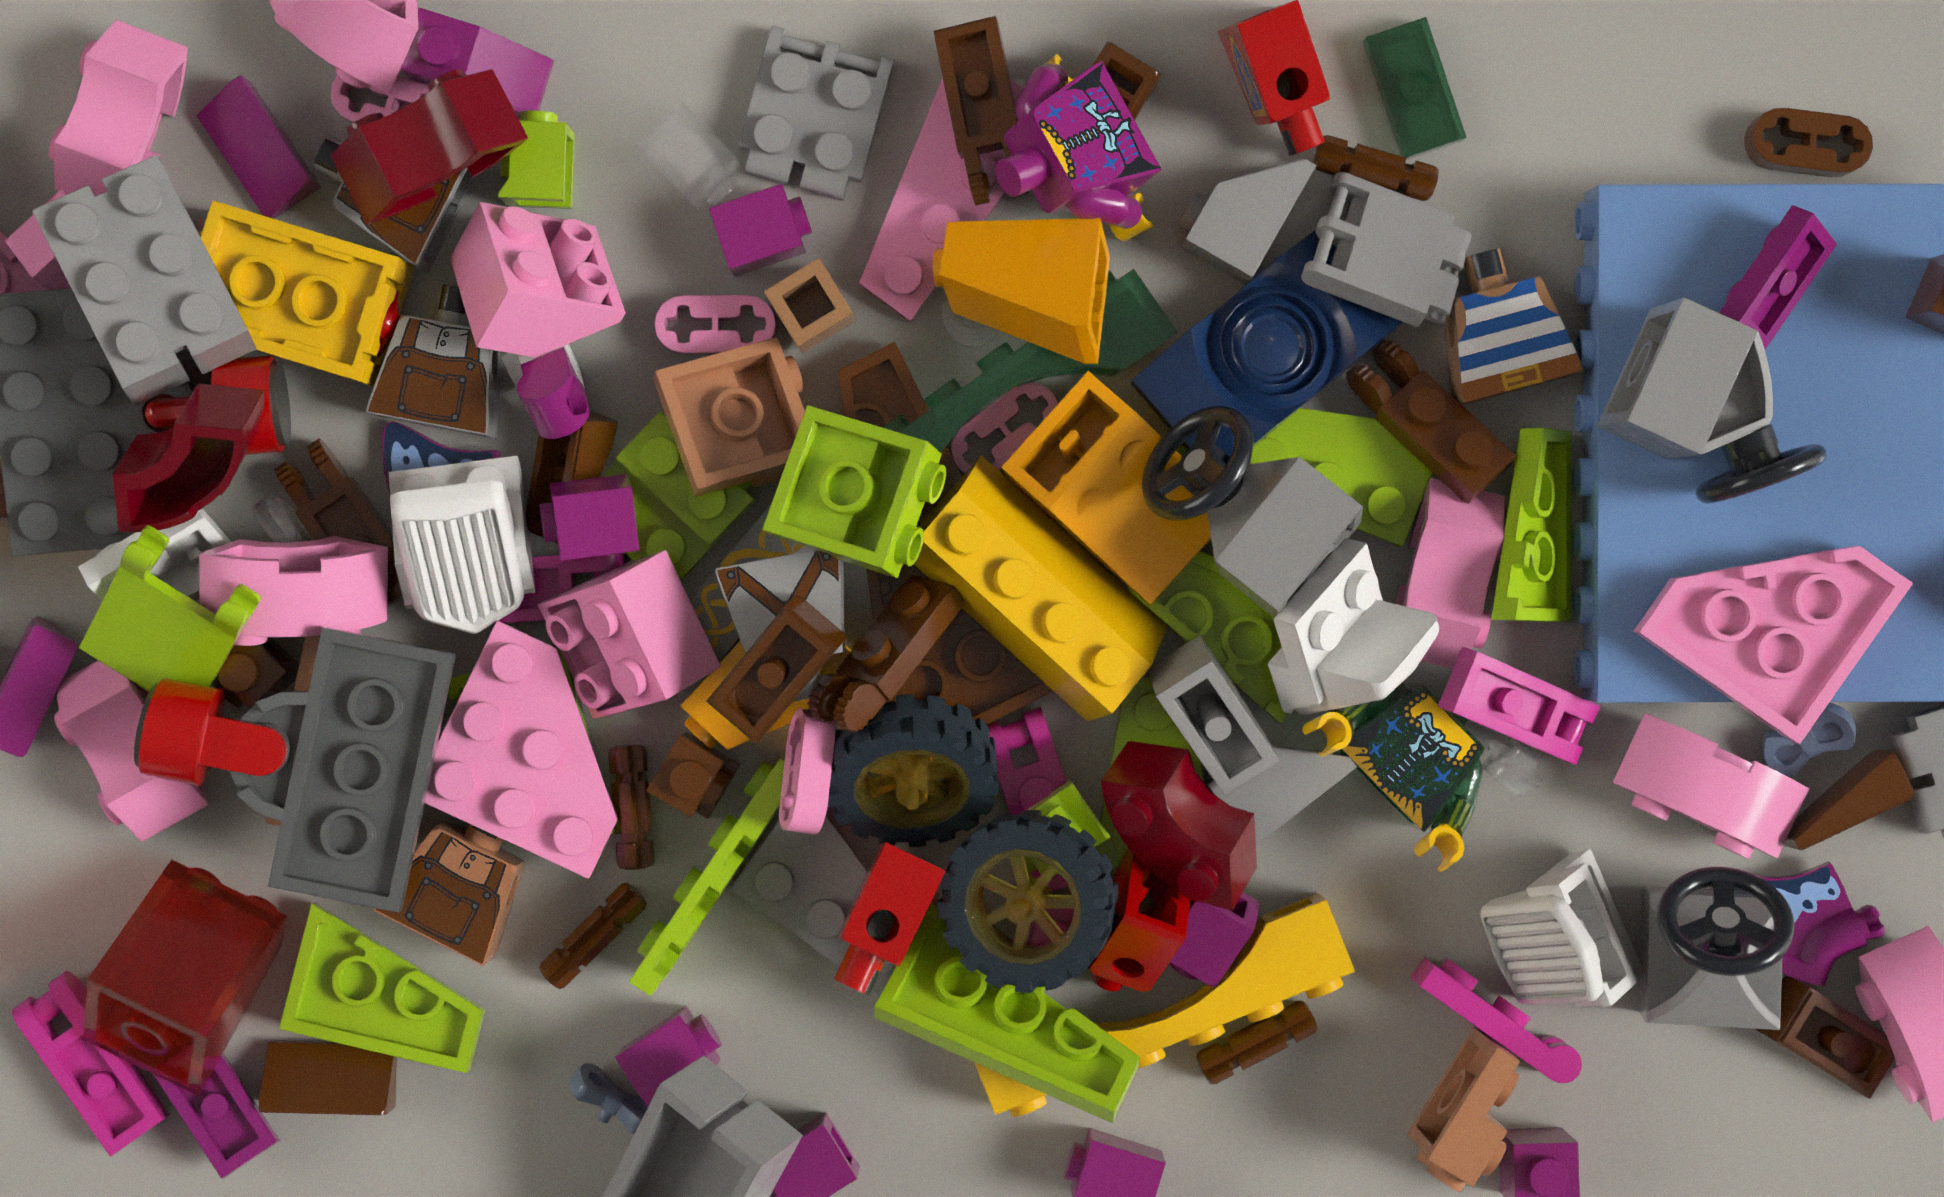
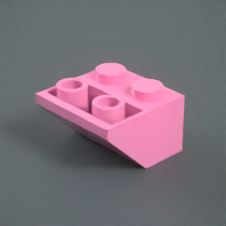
[450,202,626,358]
[538,550,721,719]

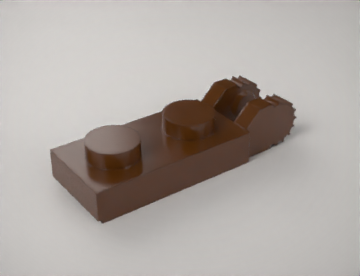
[933,16,1029,206]
[1345,339,1517,504]
[274,438,403,608]
[807,574,964,733]

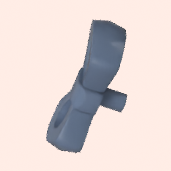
[1761,702,1856,778]
[569,1063,647,1134]

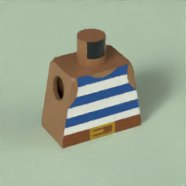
[1444,248,1583,405]

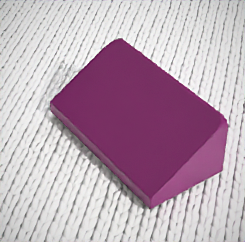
[196,75,321,219]
[0,615,77,757]

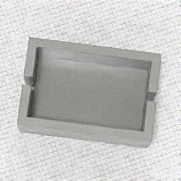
[32,154,257,406]
[602,1055,803,1197]

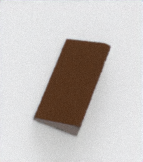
[259,1041,397,1116]

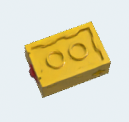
[201,200,415,387]

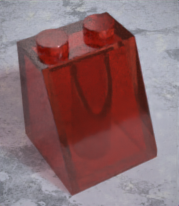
[83,859,287,1096]

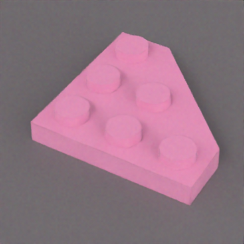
[1633,546,1913,744]
[425,621,618,879]

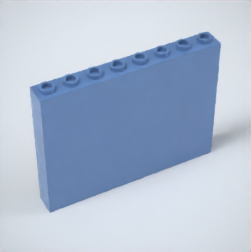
[1573,184,1944,703]

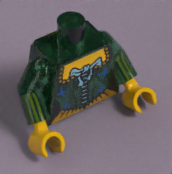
[1302,682,1485,872]

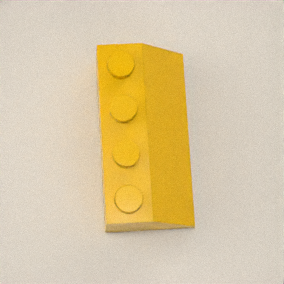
[914,455,1167,721]

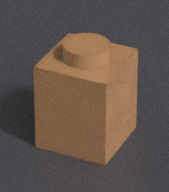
[764,258,856,354]

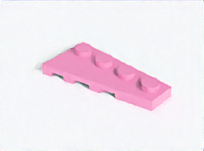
[859,78,1024,323]

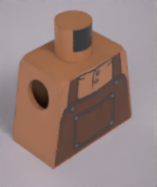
[373,821,525,966]

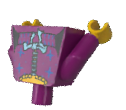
[995,54,1162,242]

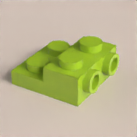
[762,405,946,579]
[602,411,757,581]

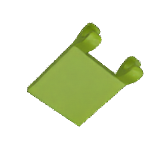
[79,525,262,692]

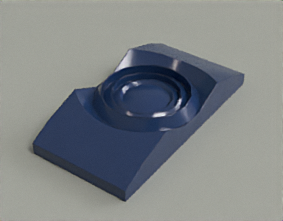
[1130,230,1404,457]

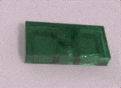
[1363,17,1466,160]

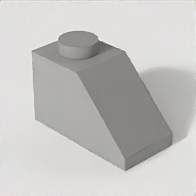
[1178,159,1317,285]
[1147,634,1280,796]
[1204,745,1357,846]

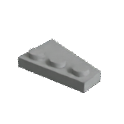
[730,814,896,996]

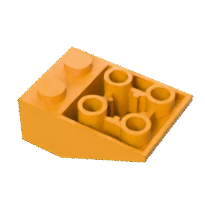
[1001,371,1211,606]

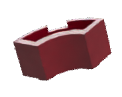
[330,69,528,225]
[112,384,264,533]
[1101,741,1257,910]

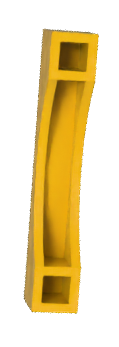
[974,893,1355,1117]

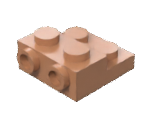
[653,337,805,497]
[1407,1027,1520,1192]

